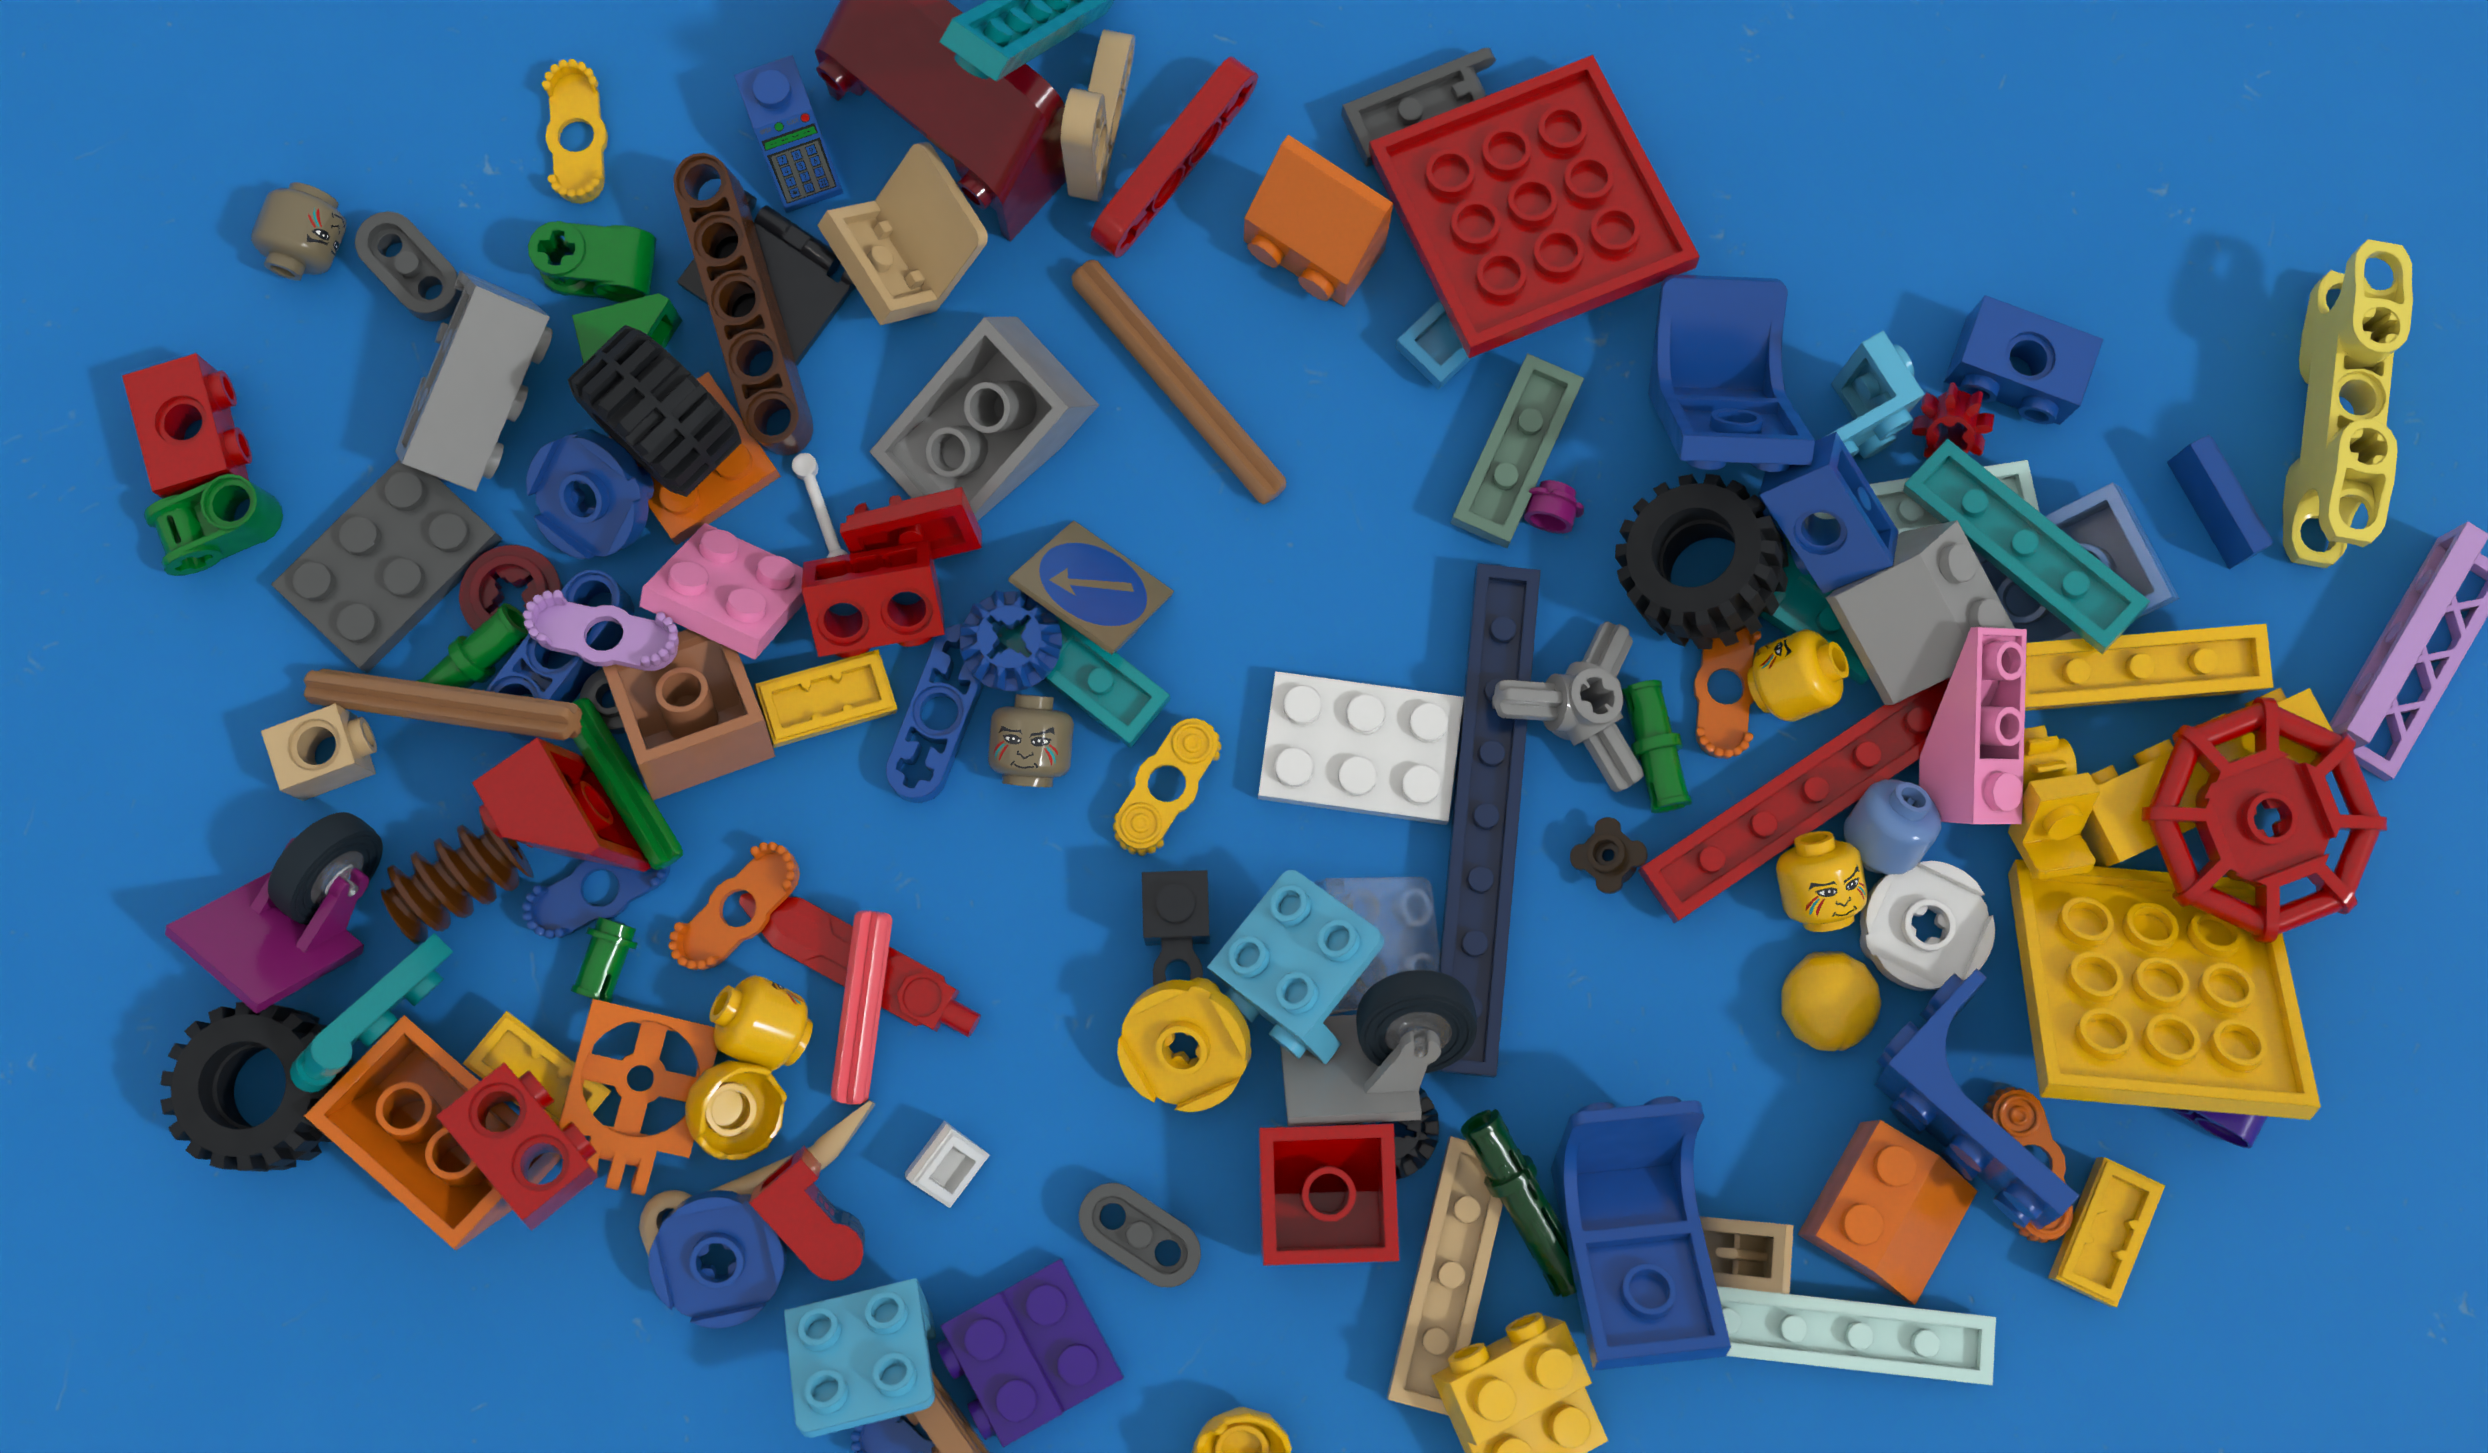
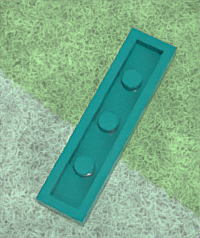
[1903,438,2150,655]

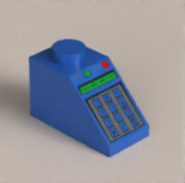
[734,55,843,213]

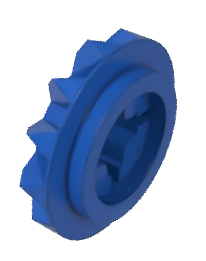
[960,590,1062,691]

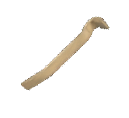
[639,1100,875,1256]

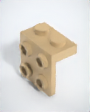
[817,142,988,326]

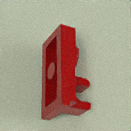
[840,487,982,559]

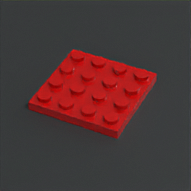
[1369,55,1700,358]

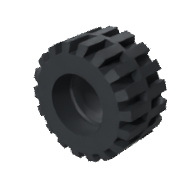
[567,325,742,497]
[1615,474,1789,649]
[160,1002,353,1172]

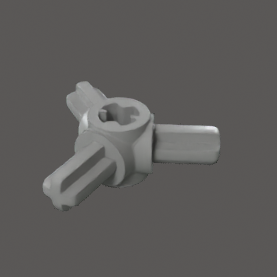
[1492,622,1644,792]

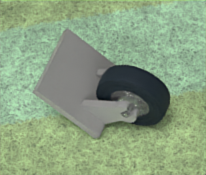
[1280,970,1477,1127]

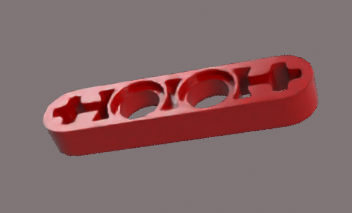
[1090,57,1258,258]

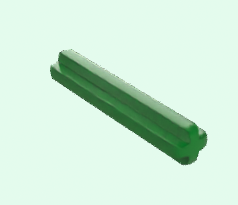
[572,697,683,870]

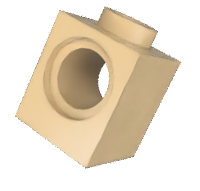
[261,703,377,801]

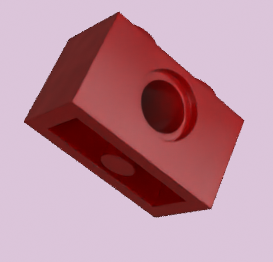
[122,353,252,499]

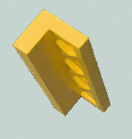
[2025,624,2274,711]

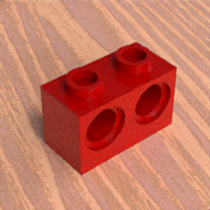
[801,540,945,658]
[436,1062,598,1231]

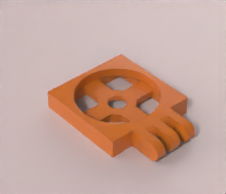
[558,999,718,1196]

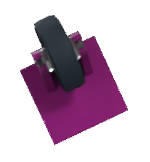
[165,812,383,1014]

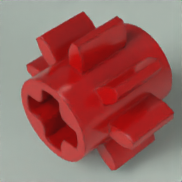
[1912,383,1995,458]

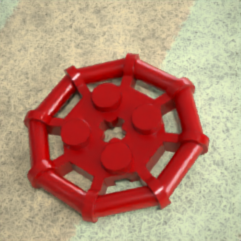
[2142,697,2387,943]

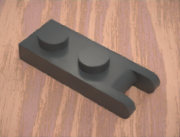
[1341,48,1496,167]

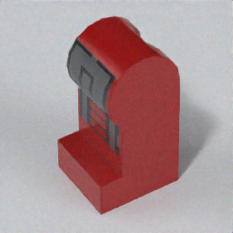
[749,1146,865,1281]

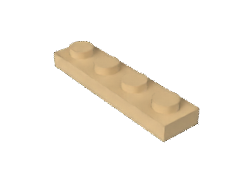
[1386,1136,1503,1416]

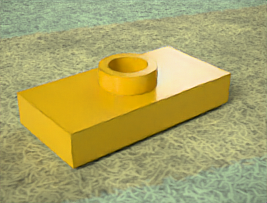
[754,649,897,748]
[463,1011,612,1126]
[2048,1157,2165,1307]

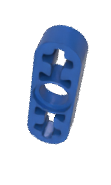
[886,624,993,803]

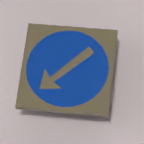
[1008,520,1174,654]

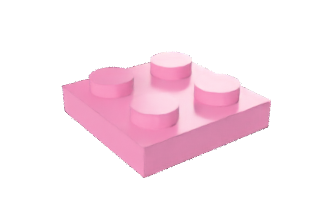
[639,523,805,660]

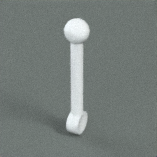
[792,453,849,558]

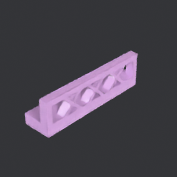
[2329,522,2488,782]

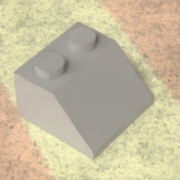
[1826,520,2015,705]

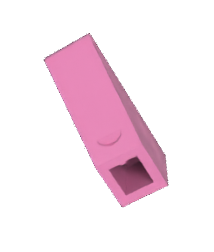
[1918,627,2027,824]

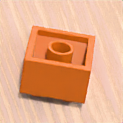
[1244,135,1393,307]
[1797,1120,1978,1305]

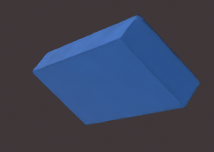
[2167,435,2273,569]

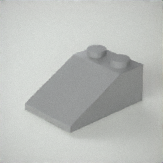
[869,317,1099,522]

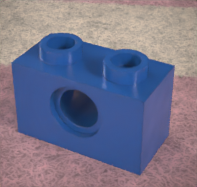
[1944,295,2103,425]
[1758,432,1899,594]

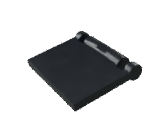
[677,190,856,366]

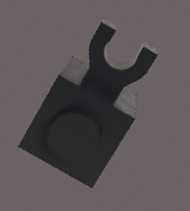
[1142,870,1210,986]

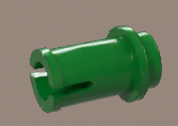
[571,917,638,1003]

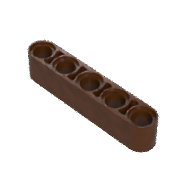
[673,153,813,456]

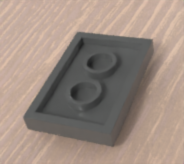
[271,460,502,673]

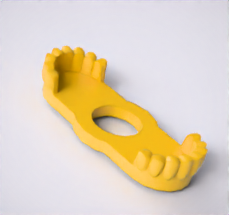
[542,59,608,204]
[1113,718,1222,856]

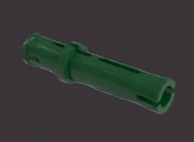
[1461,1109,1576,1297]

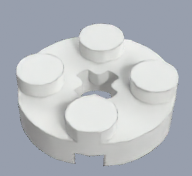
[1859,861,1995,991]

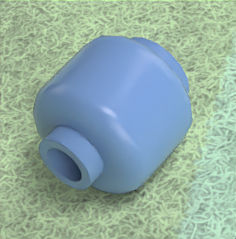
[1843,780,1941,874]

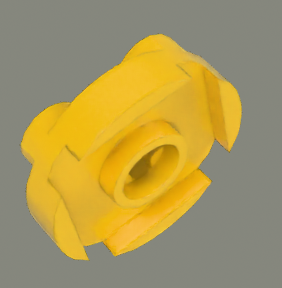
[1117,977,1252,1112]

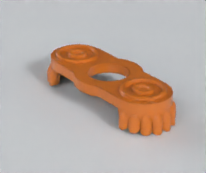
[1693,628,1761,759]
[668,842,800,970]
[1983,1087,2073,1243]

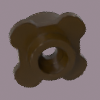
[1570,817,1648,894]

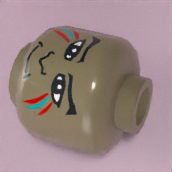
[251,182,346,281]
[988,694,1074,787]

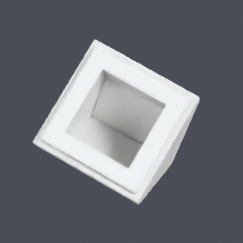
[905,1120,990,1208]

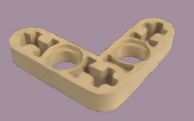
[1061,29,1135,202]

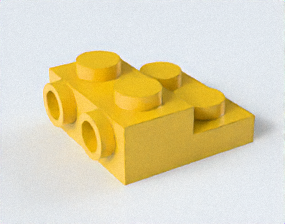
[1432,1312,1608,1453]

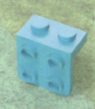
[1828,330,1925,459]
[1207,870,1384,1065]
[784,1278,936,1438]

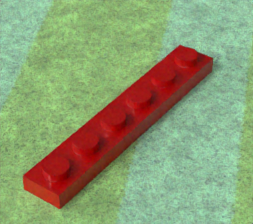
[1637,677,1951,923]

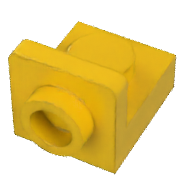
[2008,773,2100,880]

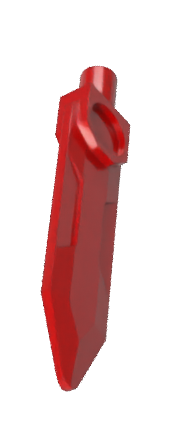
[739,892,981,1038]

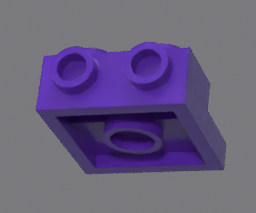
[936,1258,1124,1447]

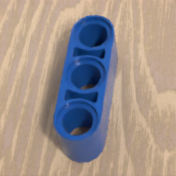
[486,570,635,741]

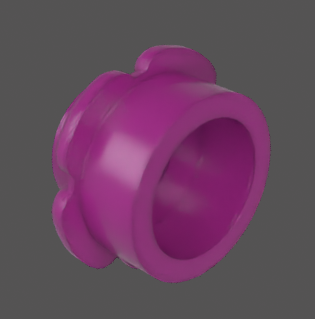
[1524,480,1584,534]

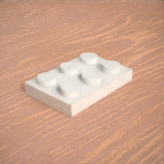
[1258,671,1464,825]

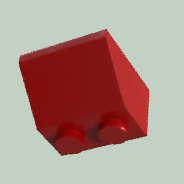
[472,738,651,872]
[1259,1124,1399,1265]

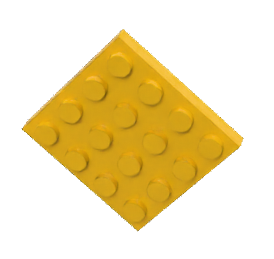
[2008,859,2321,1120]

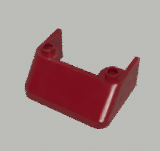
[815,0,1066,242]

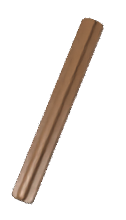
[1071,259,1286,504]
[303,669,582,740]

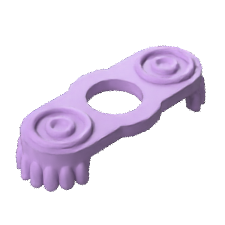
[523,590,679,671]

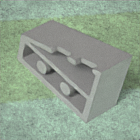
[395,270,553,492]

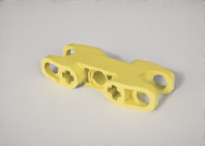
[2283,239,2413,569]

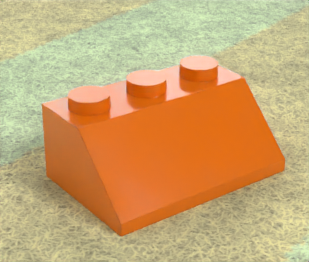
[304,1015,562,1251]

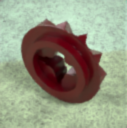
[459,545,563,645]

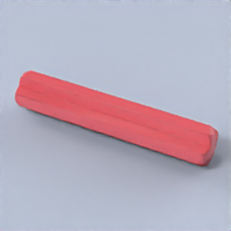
[830,910,893,1105]

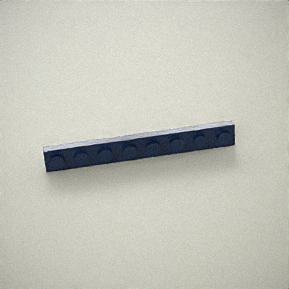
[1433,563,1541,1078]

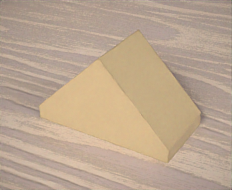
[1700,1217,1794,1294]

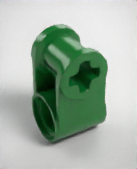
[528,221,657,303]
[144,474,283,576]

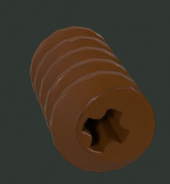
[380,815,534,945]

